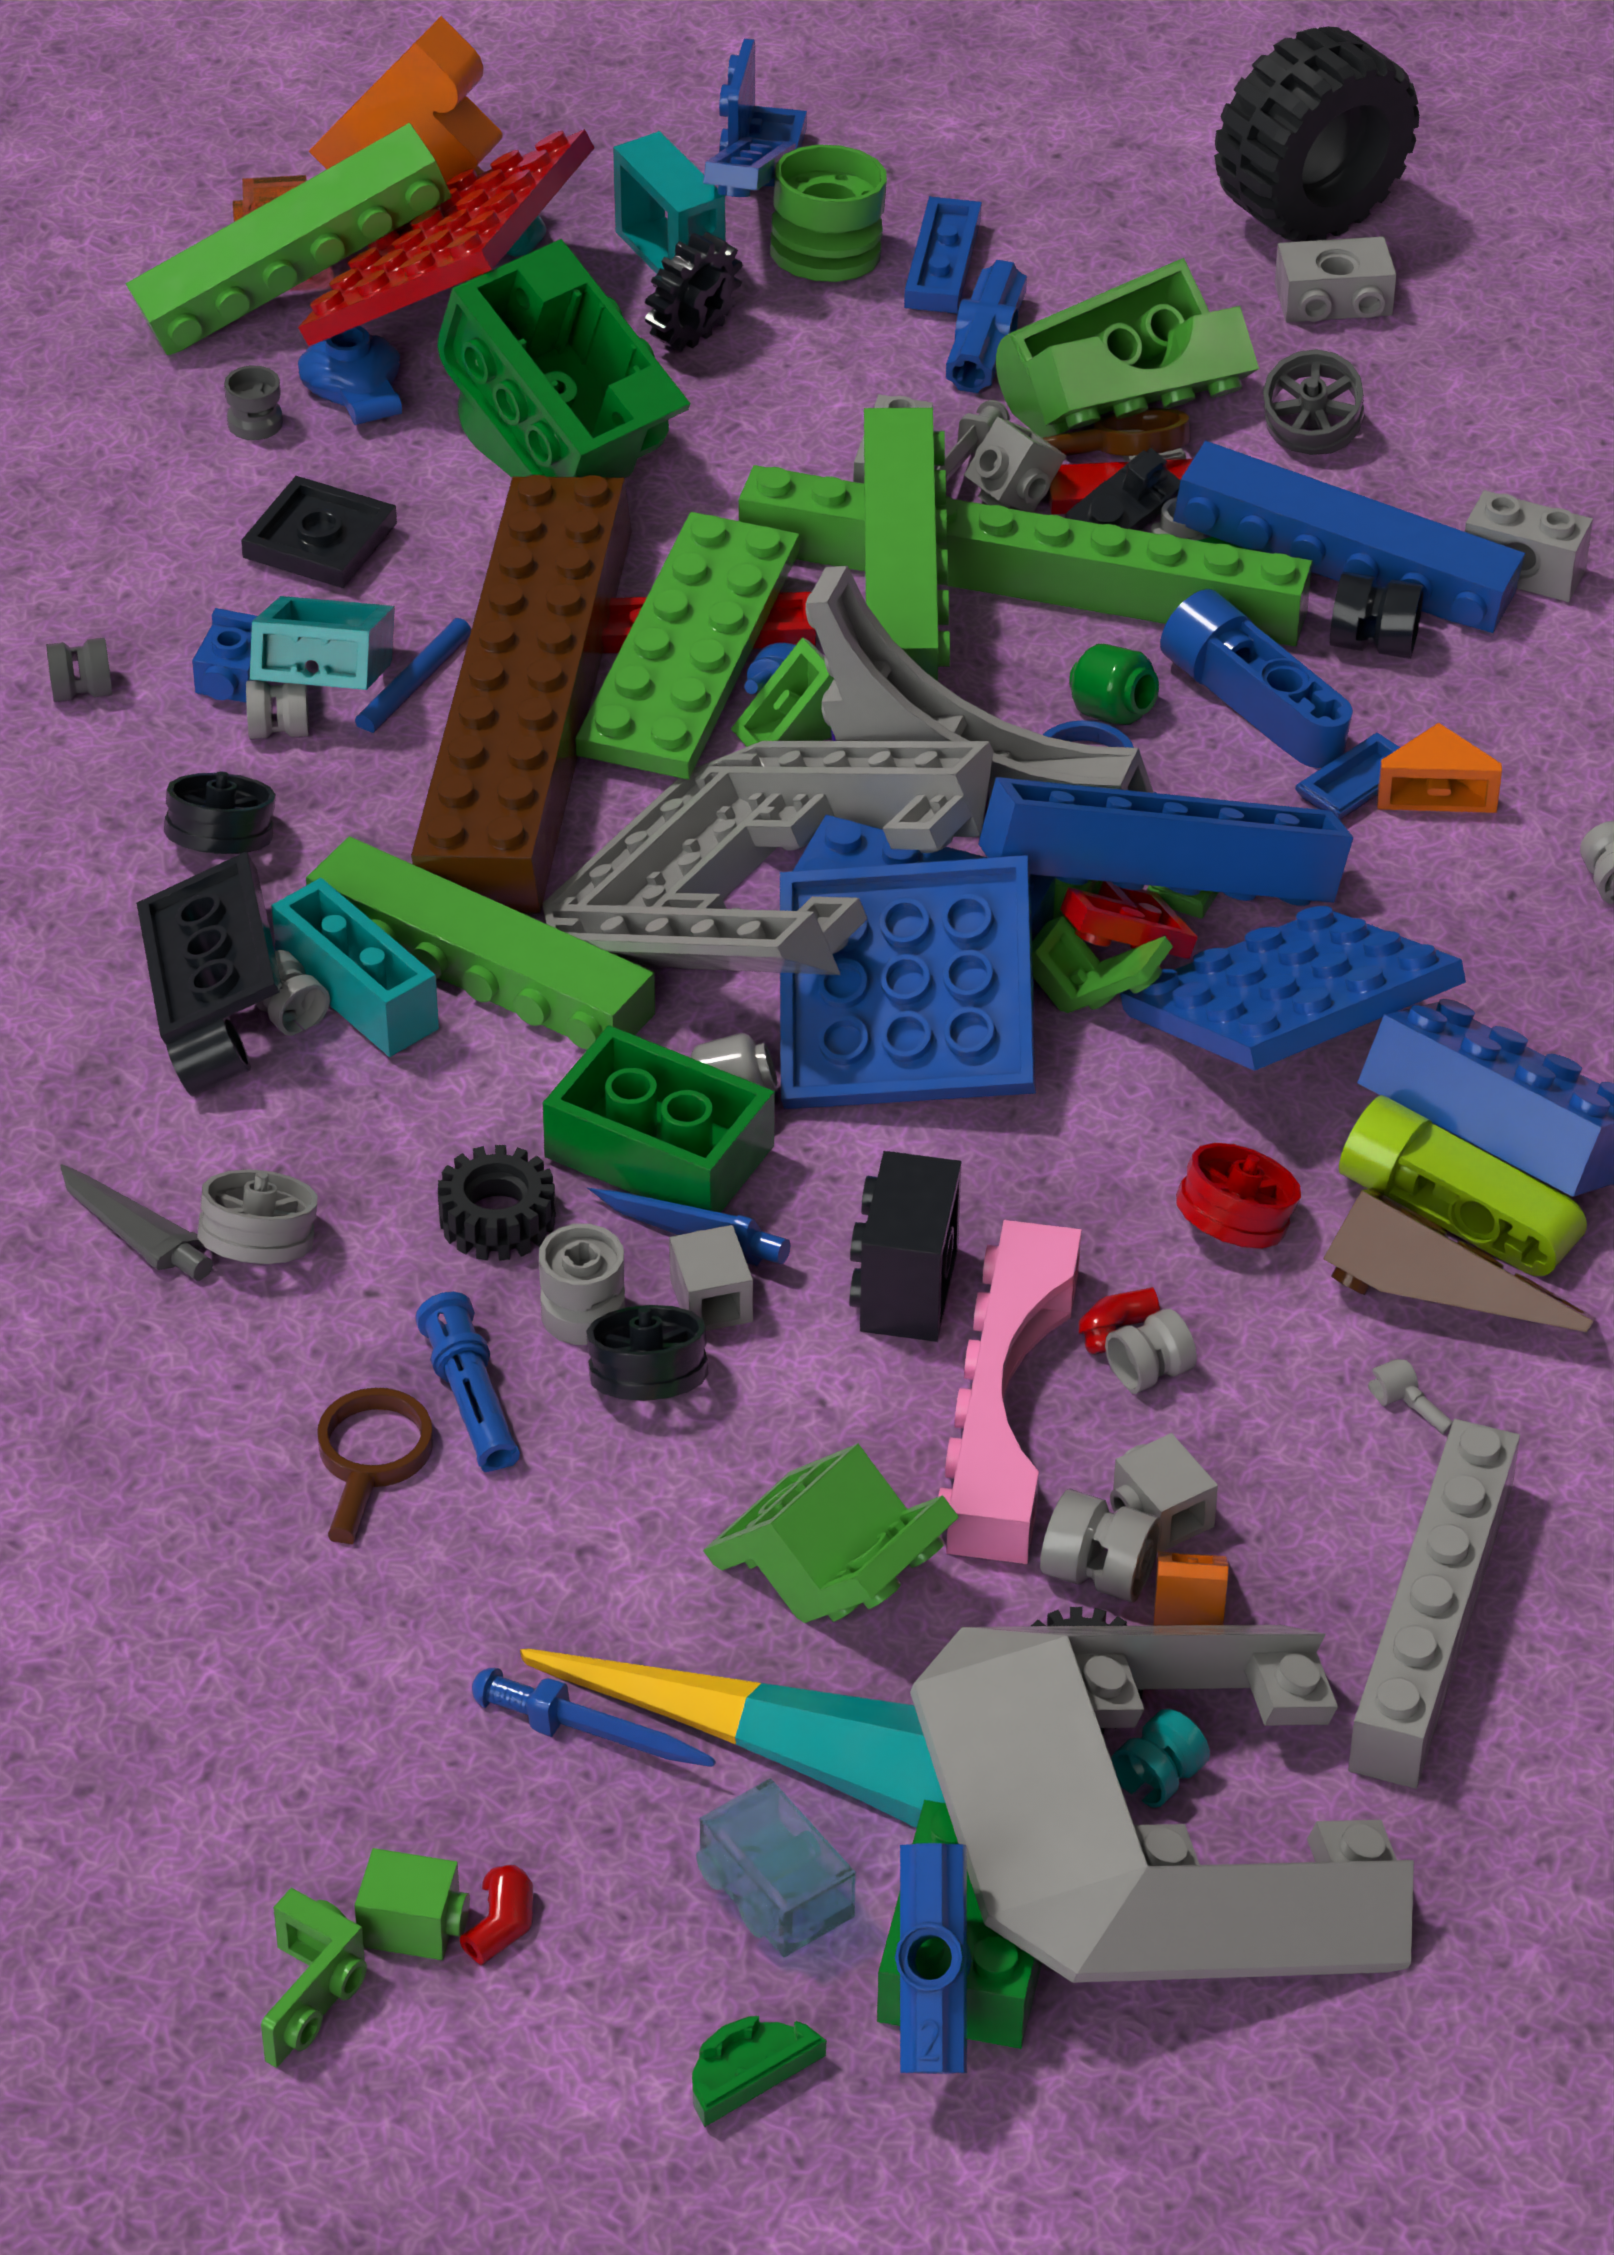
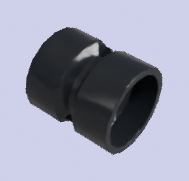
[1330,572,1424,659]

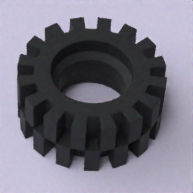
[438,1145,556,1261]

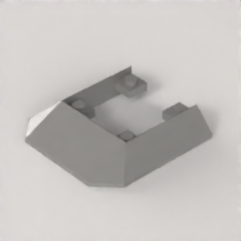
[542,741,993,975]
[910,1625,1414,1983]

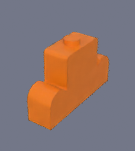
[309,16,503,183]

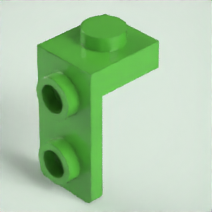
[1032,915,1173,1013]
[261,1888,367,2068]

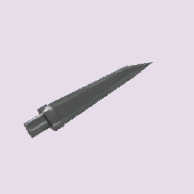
[60,1164,213,1281]

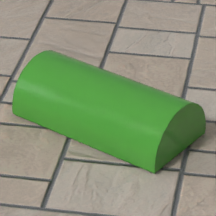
[996,258,1210,438]

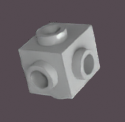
[964,416,1066,513]

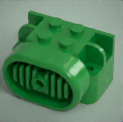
[437,239,691,478]

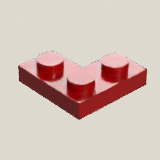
[1060,881,1198,960]

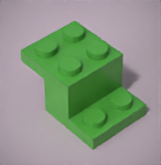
[703,1443,959,1623]

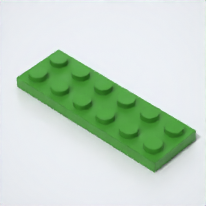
[575,512,800,780]

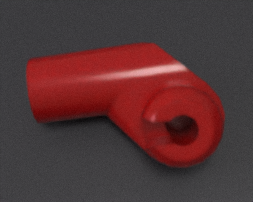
[1078,1287,1160,1355]
[459,1865,534,1966]

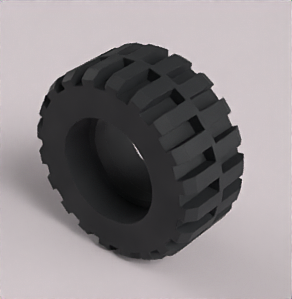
[1214,26,1420,242]

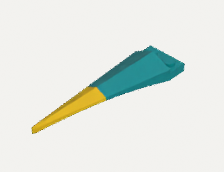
[520,1649,945,1828]

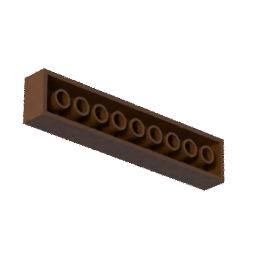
[411,475,632,913]

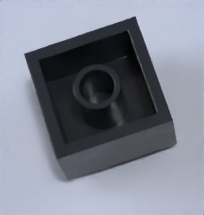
[849,1151,962,1342]

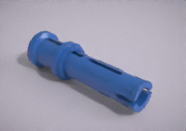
[415,1291,520,1472]

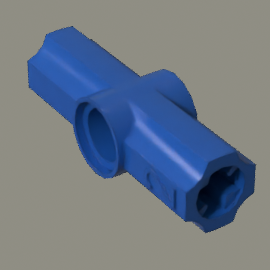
[946,260,1027,393]
[895,1843,972,2074]

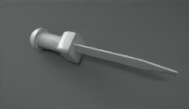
[937,400,1009,482]

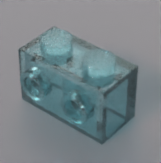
[696,1778,856,1958]

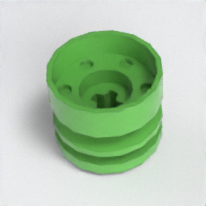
[770,144,887,282]

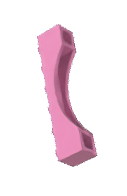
[938,1220,1082,1564]

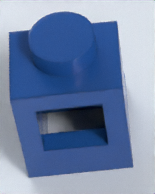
[192,608,257,703]

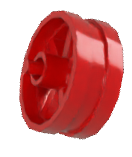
[1176,1143,1301,1249]

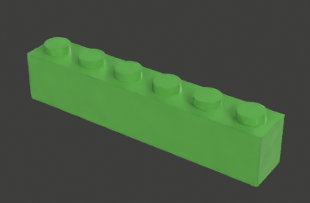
[125,123,452,355]
[864,408,950,681]
[306,836,655,1049]

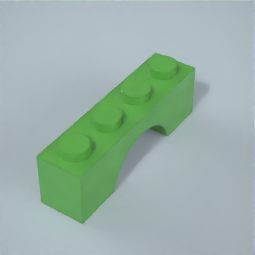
[1026,306,1259,429]

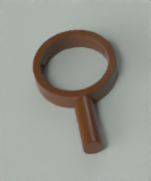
[1043,408,1191,456]
[317,1388,433,1544]

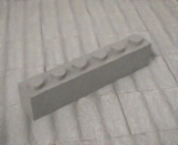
[1348,1419,1520,1789]

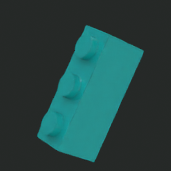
[271,878,439,1057]

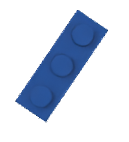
[904,196,982,314]

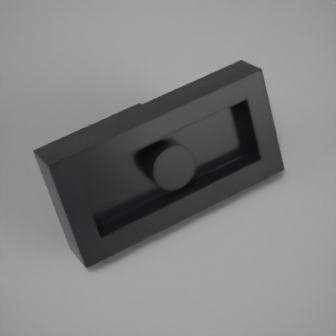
[1065,448,1180,531]

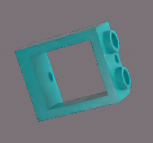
[613,131,726,274]
[250,596,395,690]

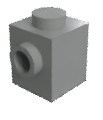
[1110,1433,1218,1553]

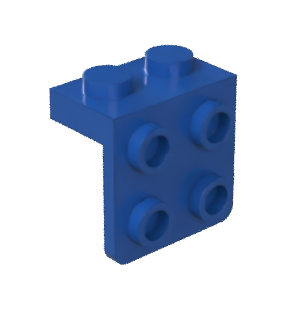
[719,38,807,187]

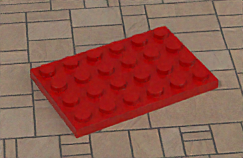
[298,129,595,346]

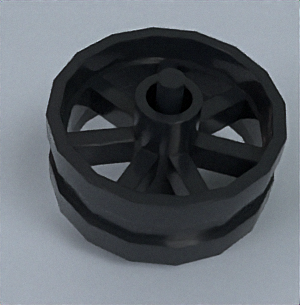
[164,771,276,854]
[586,1305,709,1401]

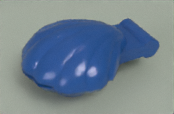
[298,326,402,425]

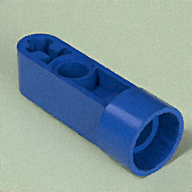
[1160,589,1353,768]

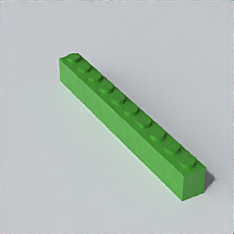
[739,465,1312,647]

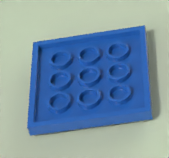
[780,855,1036,1109]
[1120,906,1466,1071]

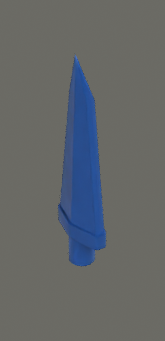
[586,1187,791,1266]

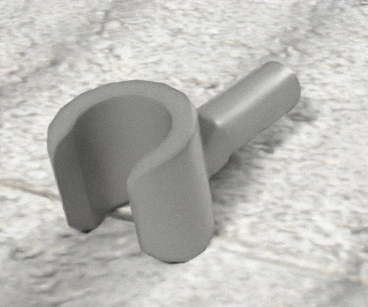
[1368,1359,1453,1434]

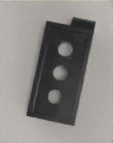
[136,851,283,1097]

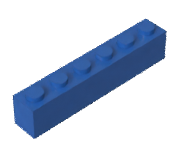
[1173,440,1525,633]
[978,777,1354,906]

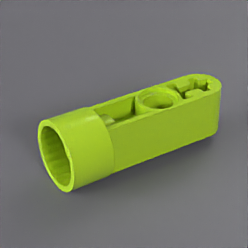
[1339,1095,1587,1276]

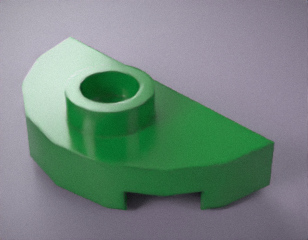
[692,2016,827,2127]

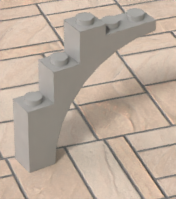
[805,566,1154,805]

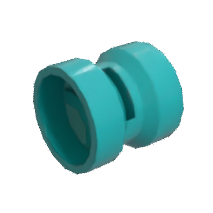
[1111,1708,1210,1808]

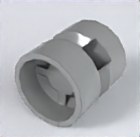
[539,1224,625,1345]
[1040,1489,1162,1603]

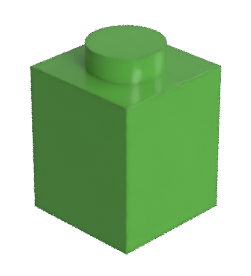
[354,1848,470,1960]

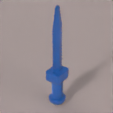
[472,1668,716,1767]

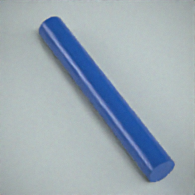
[355,618,471,733]

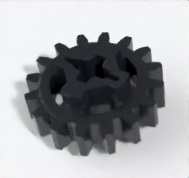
[644,232,743,352]

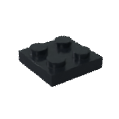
[241,476,397,589]

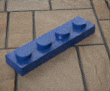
[703,136,796,197]

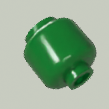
[1069,644,1159,725]

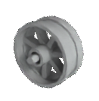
[197,1169,318,1264]

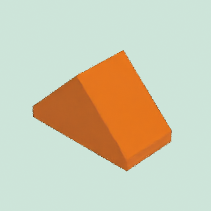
[1377,723,1502,813]
[1153,1551,1229,1626]

